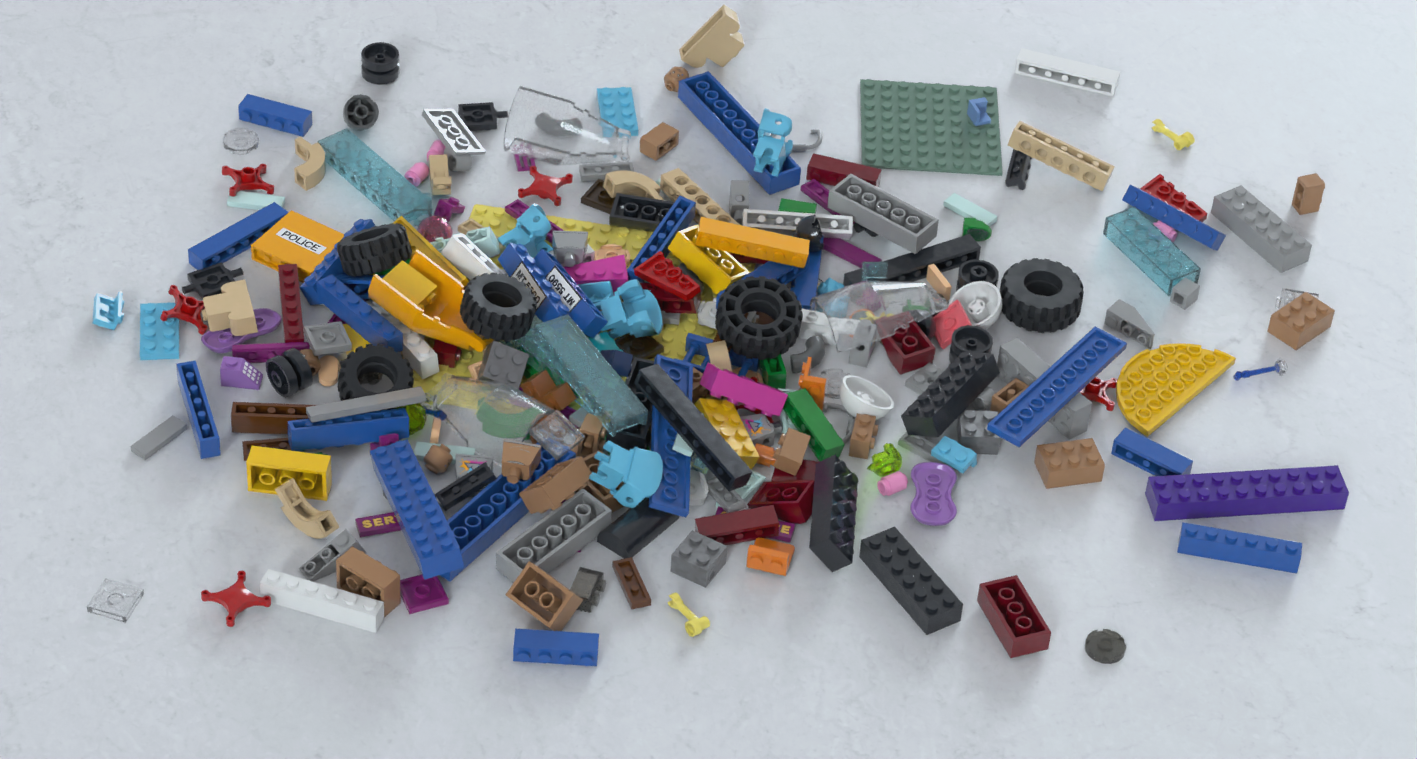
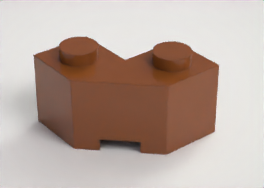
[520,370,577,414]

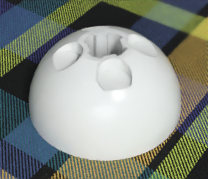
[949,281,1002,329]
[840,375,894,420]

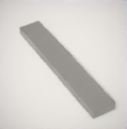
[306,386,426,422]

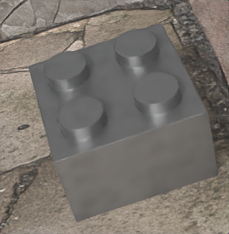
[476,341,529,395]
[957,410,1000,455]
[670,530,727,588]

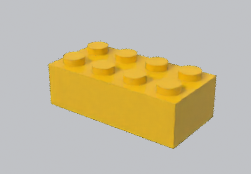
[668,225,750,294]
[695,398,760,470]
[246,446,332,501]

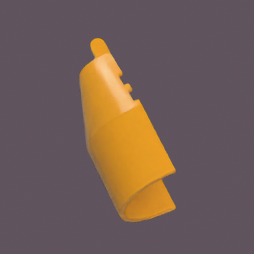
[368,250,494,352]

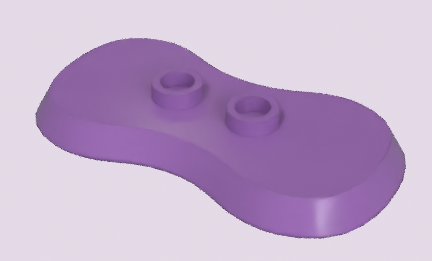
[201,308,282,353]
[910,462,957,526]

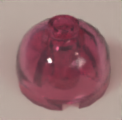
[417,216,453,243]

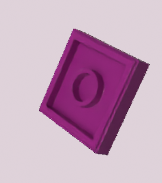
[400,574,449,614]

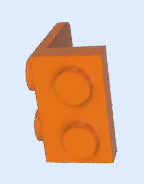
[798,357,827,411]
[746,537,795,576]

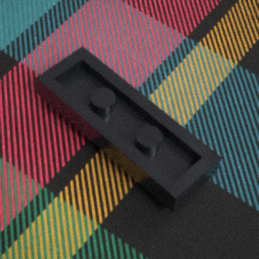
[435,462,497,511]

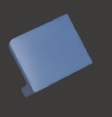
[967,97,991,126]

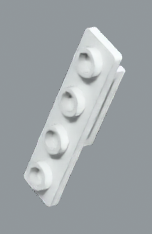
[799,309,860,345]

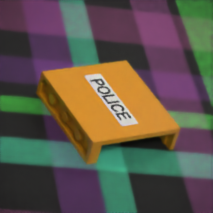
[251,210,344,283]

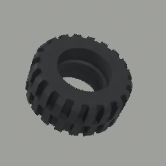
[337,223,412,276]
[460,273,537,342]
[337,344,414,412]

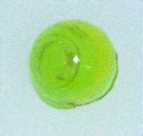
[396,403,427,436]
[867,443,902,477]

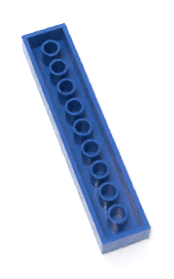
[678,71,801,195]
[439,436,576,581]
[370,439,464,580]

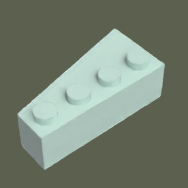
[427,226,500,270]

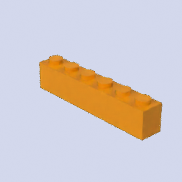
[695,217,810,268]

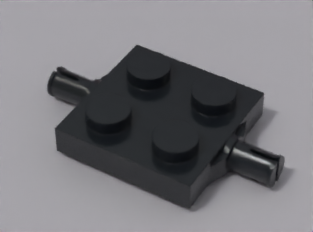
[458,102,508,131]
[182,262,243,300]

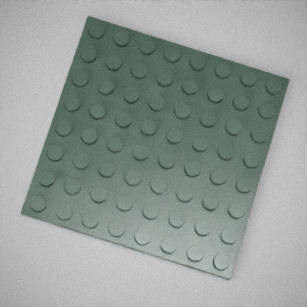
[860,79,1003,176]

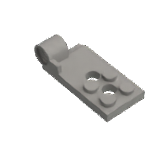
[422,109,486,171]
[905,362,996,419]

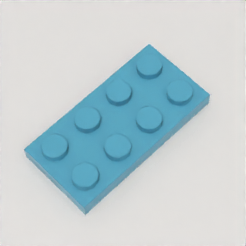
[597,87,639,137]
[140,302,179,360]

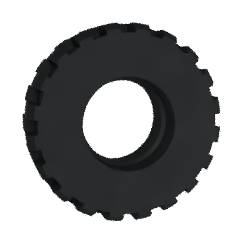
[1000,258,1084,333]
[715,276,803,360]

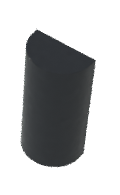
[609,193,675,232]
[597,497,679,559]

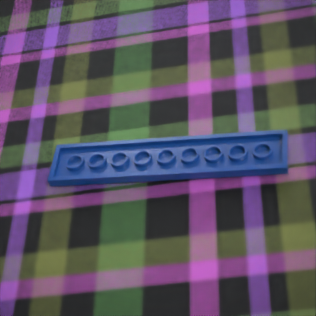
[987,326,1127,447]
[649,354,693,518]

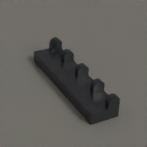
[1005,149,1032,190]

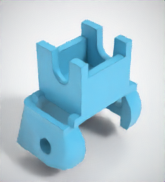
[753,108,793,177]
[497,204,553,258]
[594,279,663,339]
[589,440,663,508]

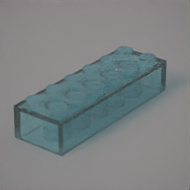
[1103,207,1201,296]

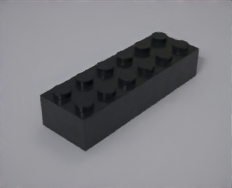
[901,351,1000,437]
[606,357,654,451]
[809,454,859,572]
[859,527,963,635]

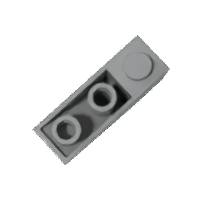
[1104,299,1155,349]
[299,529,366,581]

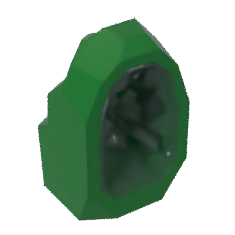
[962,218,992,241]

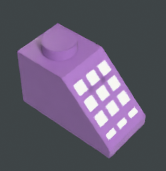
[220,356,263,390]

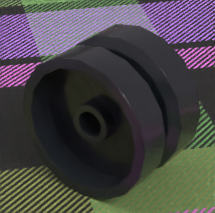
[361,42,400,85]
[956,259,999,292]
[949,325,993,363]
[266,348,313,398]

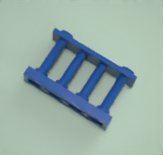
[674,333,760,377]

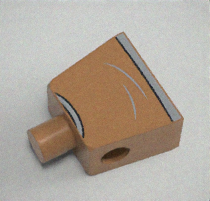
[502,439,541,484]

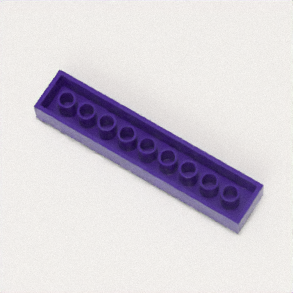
[1145,465,1349,521]

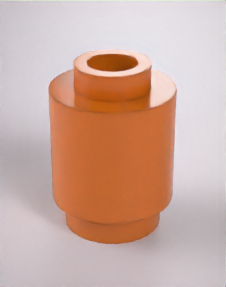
[755,443,776,467]

